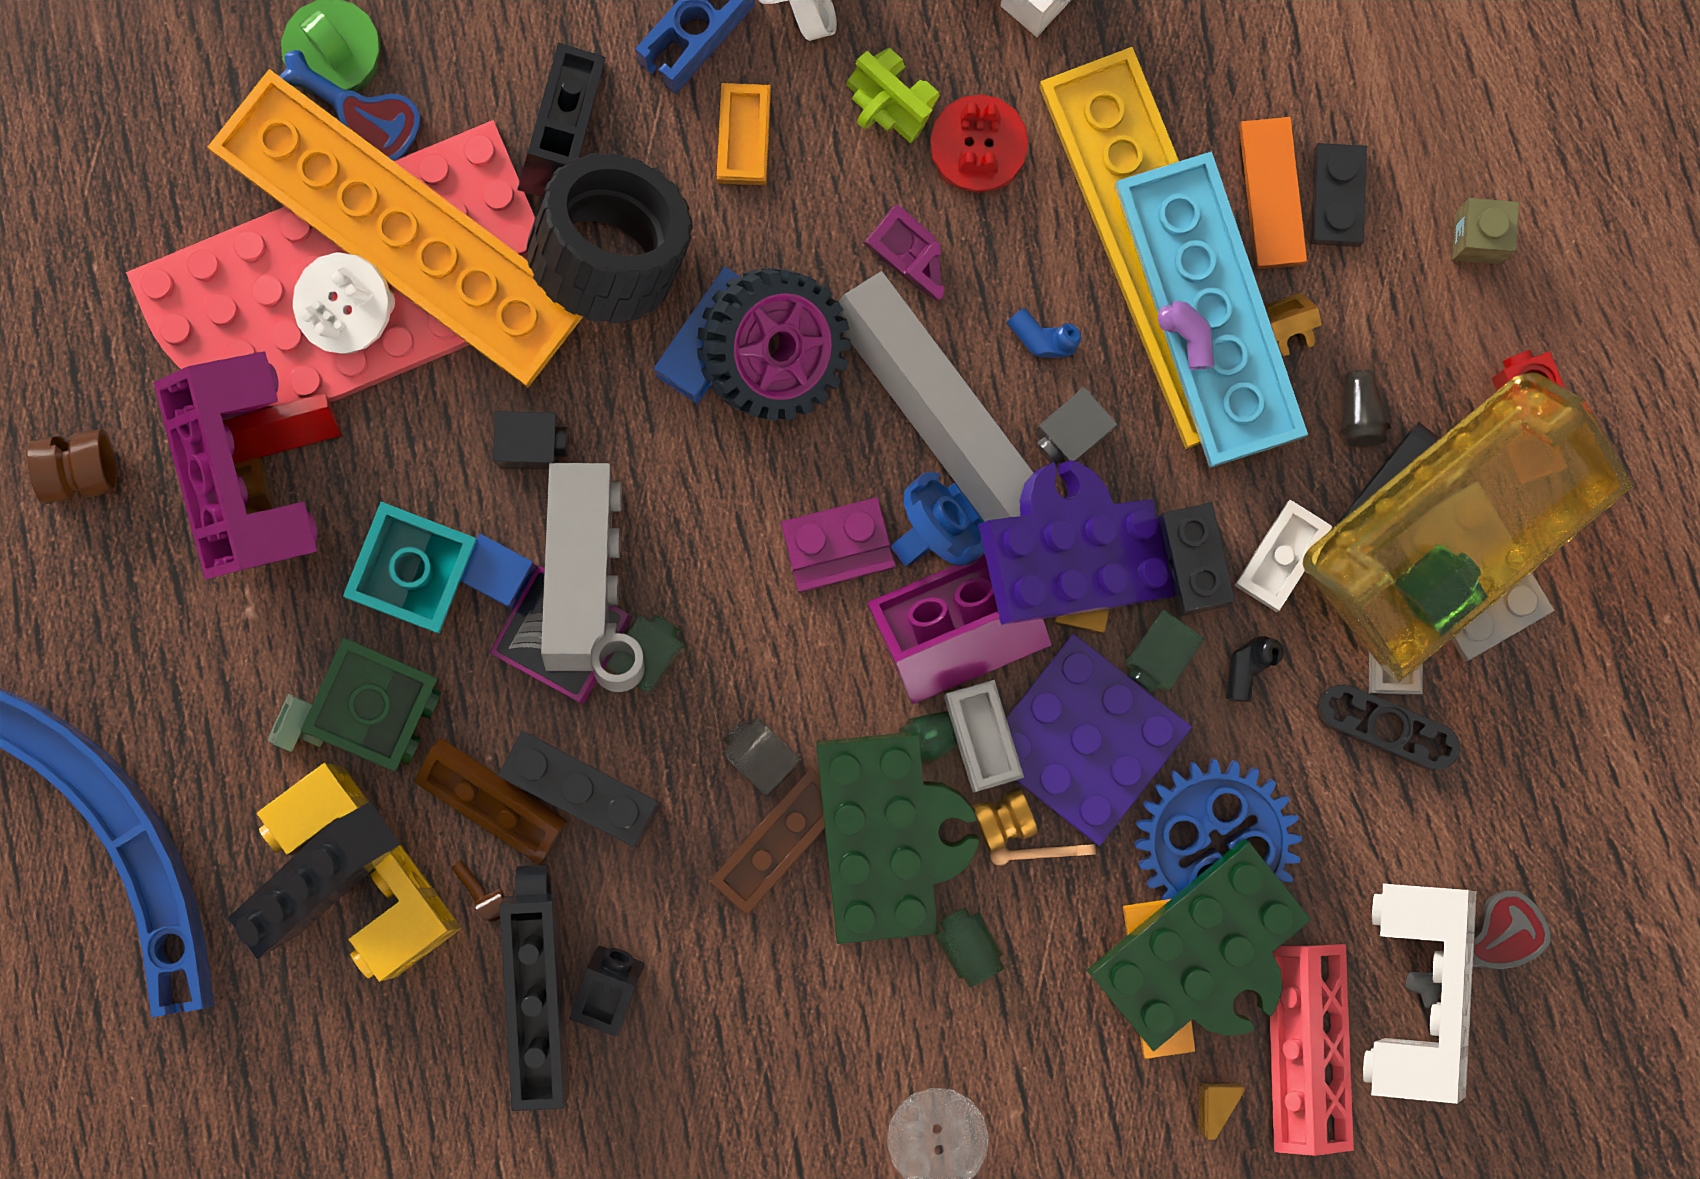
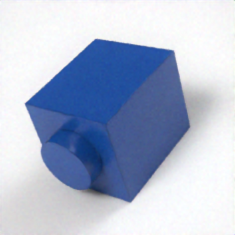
[460,533,537,610]

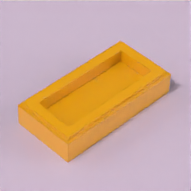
[717,83,771,186]

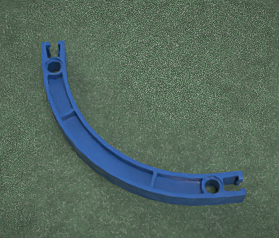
[0,688,215,1017]

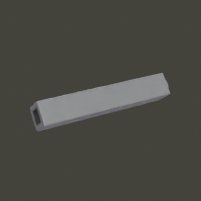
[838,271,1033,522]

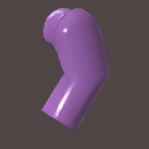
[1158,301,1214,370]

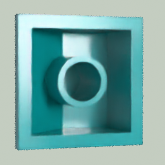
[343,502,477,634]

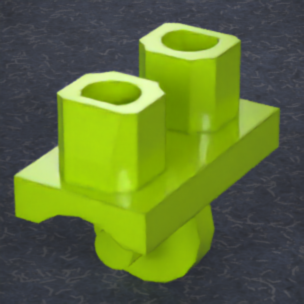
[846,48,940,143]

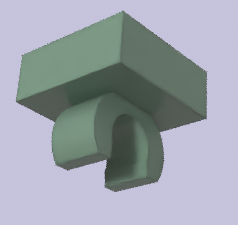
[267,694,323,752]

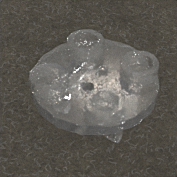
[887,1087,989,1179]

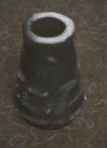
[1340,370,1391,447]

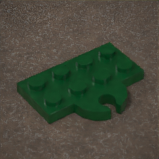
[816,731,979,944]
[1087,839,1311,1052]

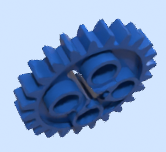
[1134,758,1302,900]

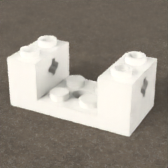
[1363,884,1477,1104]

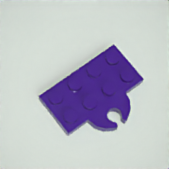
[979,460,1175,625]

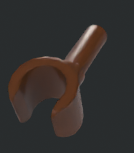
[452,861,505,922]

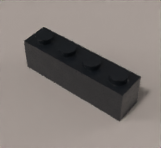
[228,801,401,960]

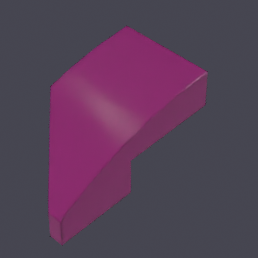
[863,204,944,301]

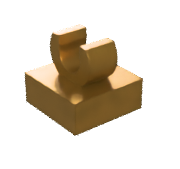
[1264,292,1322,356]

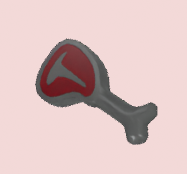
[1405,890,1551,1009]

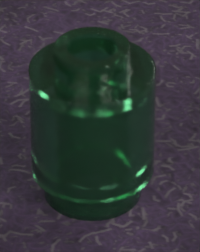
[935,907,1005,988]

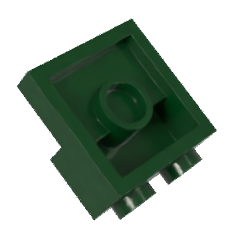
[300,637,442,772]

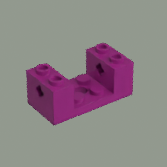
[153,351,317,580]

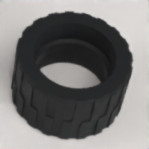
[526,153,693,323]

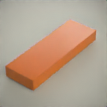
[1239,117,1307,270]

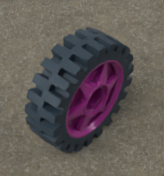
[697,268,850,421]

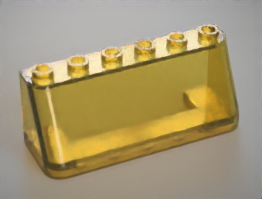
[1302,373,1633,682]

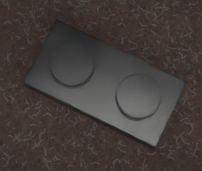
[1311,143,1367,247]

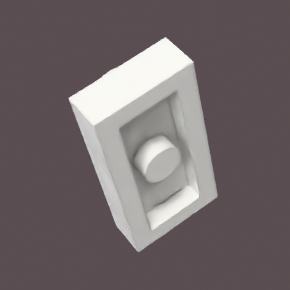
[1234,500,1333,612]

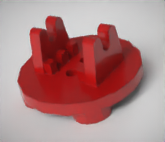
[930,94,1029,193]

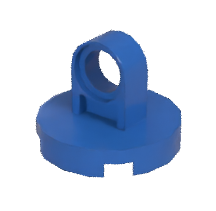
[891,472,985,568]

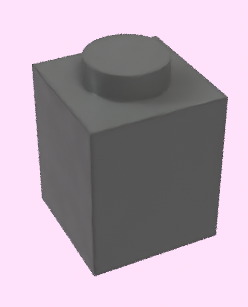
[1035,387,1117,466]

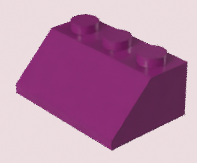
[867,553,1051,704]

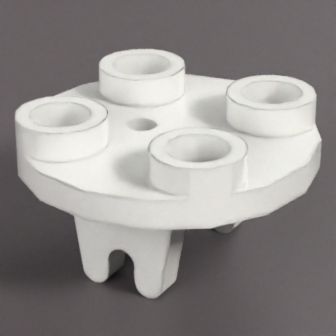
[293,253,395,354]

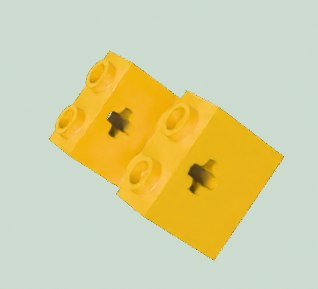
[257,763,462,982]

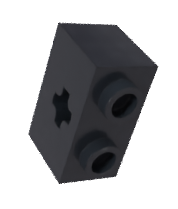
[1158,502,1235,617]

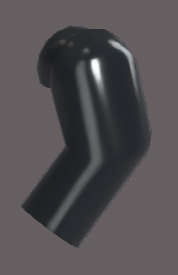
[1226,636,1284,702]

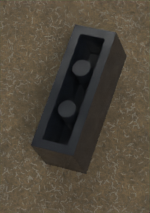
[498,731,662,848]

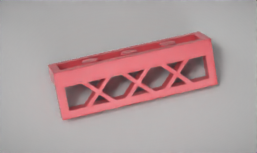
[1270,944,1354,1156]

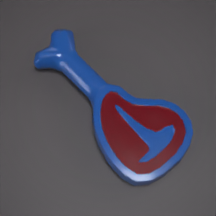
[279,50,421,161]

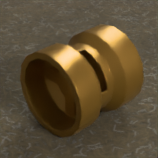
[972,788,1038,853]

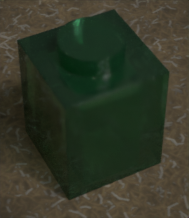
[1392,544,1488,636]
[1124,610,1205,692]
[606,614,685,696]

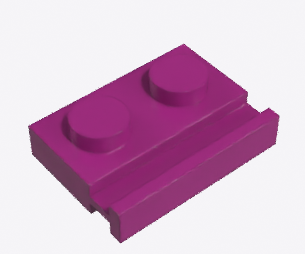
[781,497,896,593]

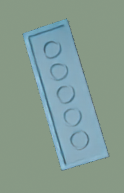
[1115,151,1308,468]

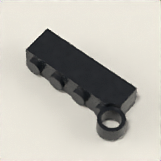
[499,865,570,1111]

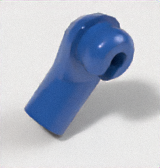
[1006,308,1081,358]

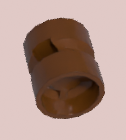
[27,429,118,504]

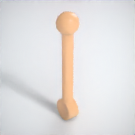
[990,844,1096,866]

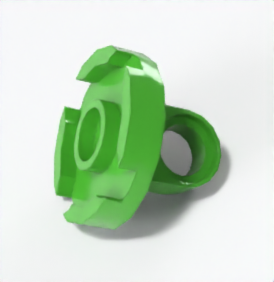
[281,0,381,96]

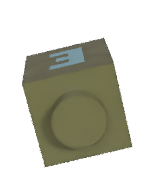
[1452,198,1519,264]

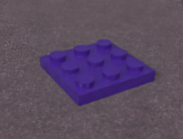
[1006,634,1192,846]

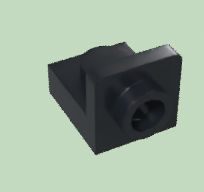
[569,946,645,1037]

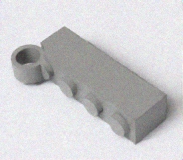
[541,463,645,692]

